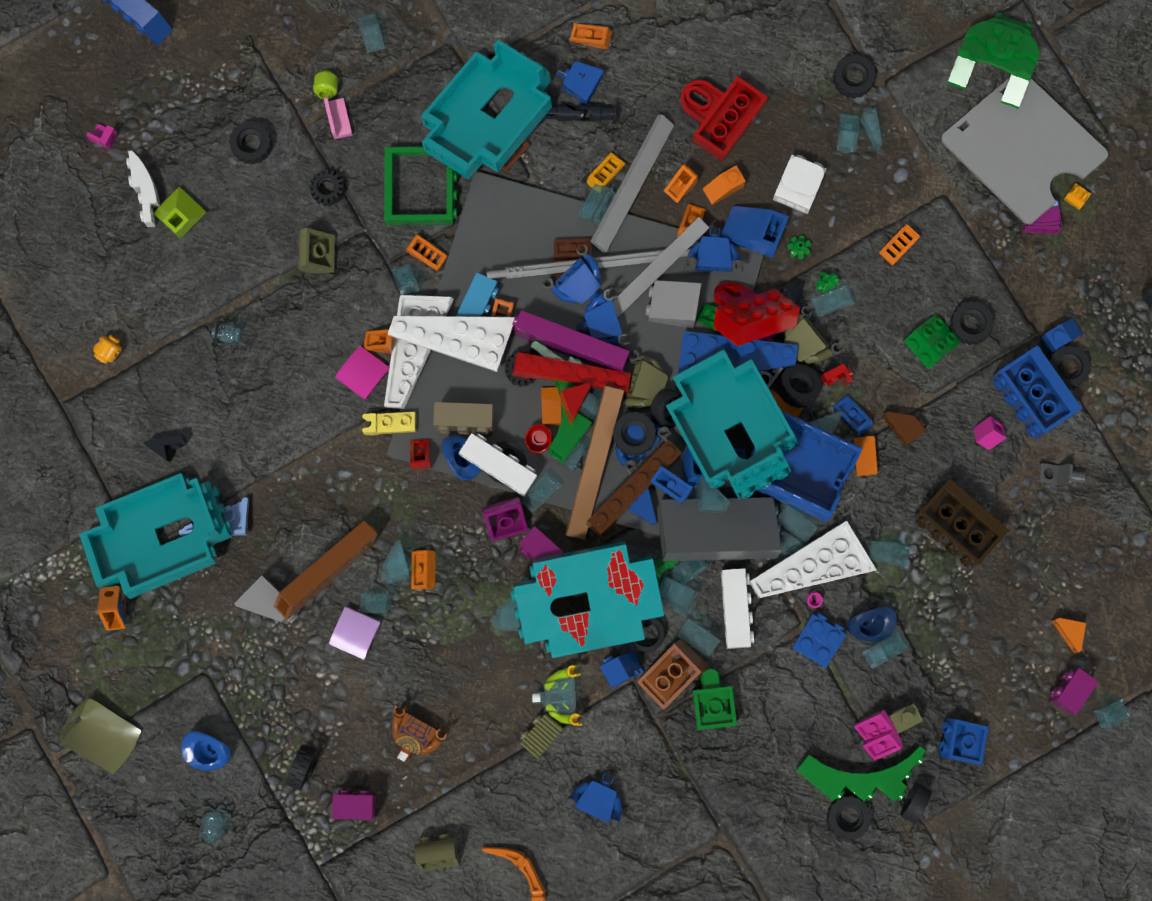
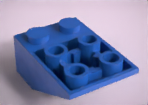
[720,206,789,258]

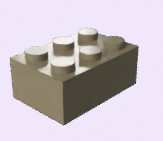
[433,402,494,436]

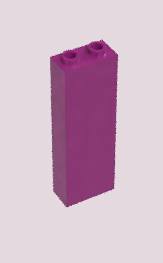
[512,310,629,372]

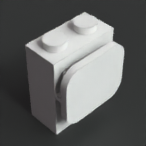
[773,155,827,214]

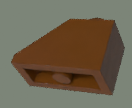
[882,412,926,447]

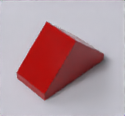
[560,383,591,424]
[410,439,432,470]

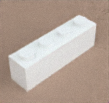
[459,433,537,497]
[721,569,754,649]

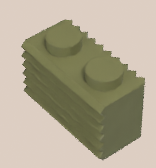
[520,714,563,759]

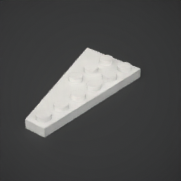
[384,295,454,409]
[388,316,515,372]
[749,521,877,598]

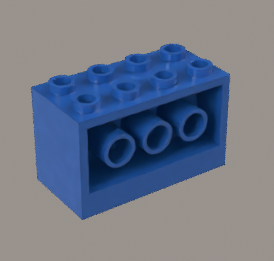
[992,345,1082,440]

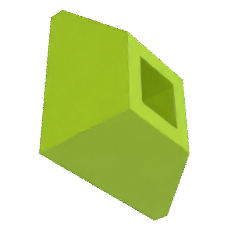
[153,187,206,239]

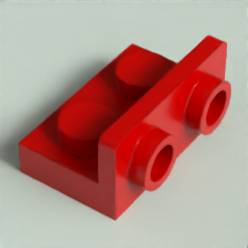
[820,364,853,387]

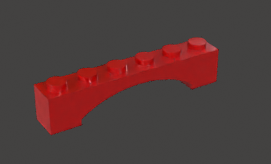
[512,352,631,397]

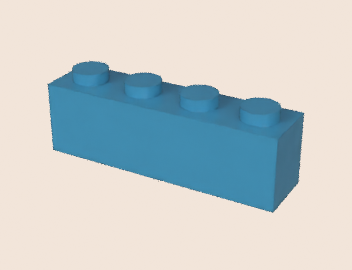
[456,272,500,317]

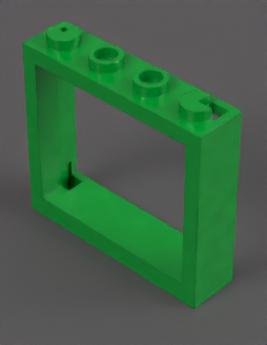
[384,147,457,225]

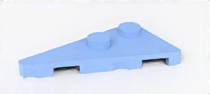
[179,498,250,536]

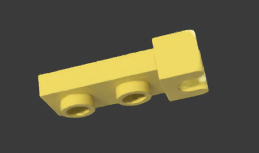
[362,412,416,435]

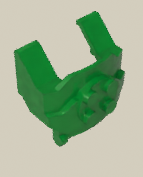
[947,12,1040,109]

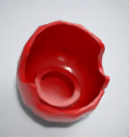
[525,424,554,453]

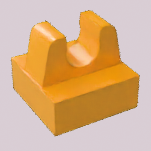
[1064,183,1091,210]

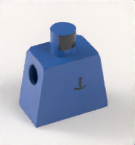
[556,61,604,105]

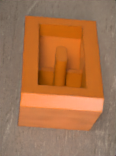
[664,163,698,203]
[364,329,394,354]
[1051,618,1086,653]

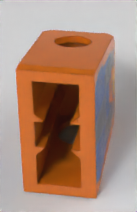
[97,584,126,631]

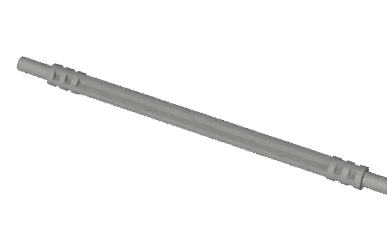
[486,248,691,279]

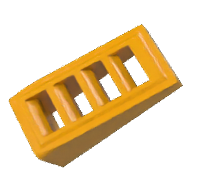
[587,152,626,194]

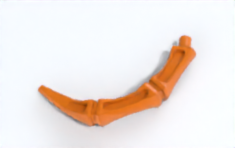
[482,847,546,901]

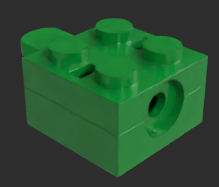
[692,669,737,730]

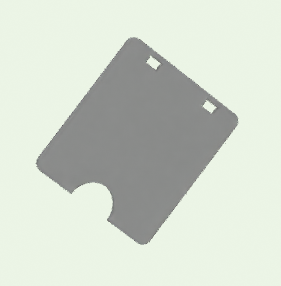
[941,77,1108,224]

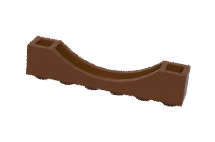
[587,440,682,539]

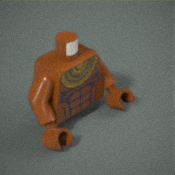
[392,702,450,762]

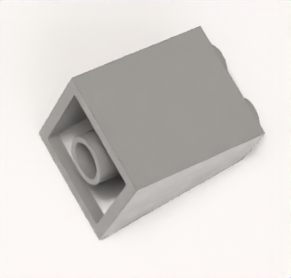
[645,281,701,329]
[234,575,301,624]

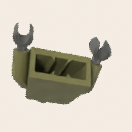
[784,306,841,364]
[620,350,674,408]

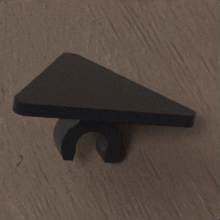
[779,281,805,306]

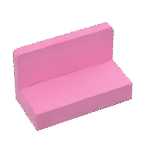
[324,97,352,139]

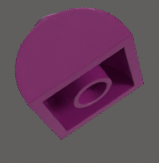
[481,497,528,542]

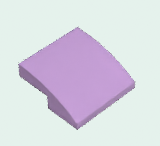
[329,606,381,659]

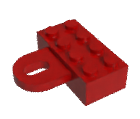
[680,76,768,163]
[713,282,800,346]

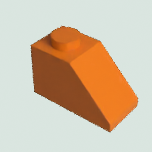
[702,165,746,205]

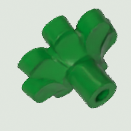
[786,236,811,260]
[816,271,840,294]

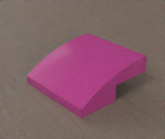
[335,346,390,400]
[854,710,903,761]

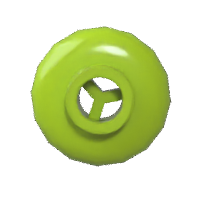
[313,70,338,99]

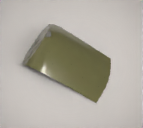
[59,698,141,774]

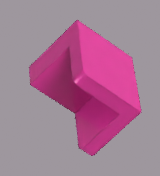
[86,124,118,150]
[973,416,1006,450]

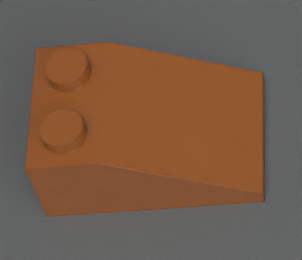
[637,638,709,710]

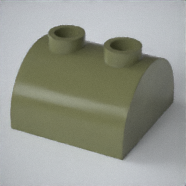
[298,228,335,274]
[414,834,459,872]

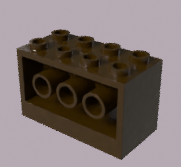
[913,479,1009,569]

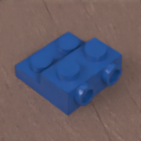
[792,613,846,668]
[938,718,989,766]

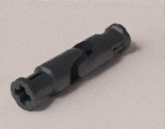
[542,104,617,122]

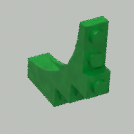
[529,341,592,464]
[795,746,926,802]

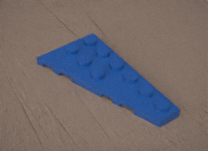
[676,331,798,388]

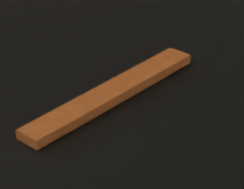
[565,385,624,540]

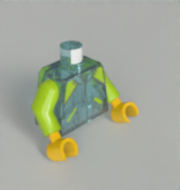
[532,665,583,726]

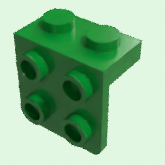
[903,315,960,370]

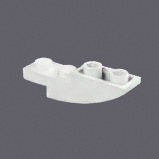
[126,151,160,227]

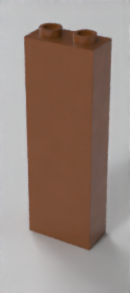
[273,521,377,620]

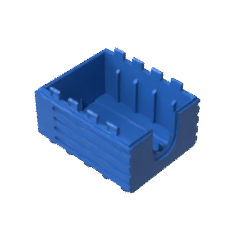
[750,410,863,523]

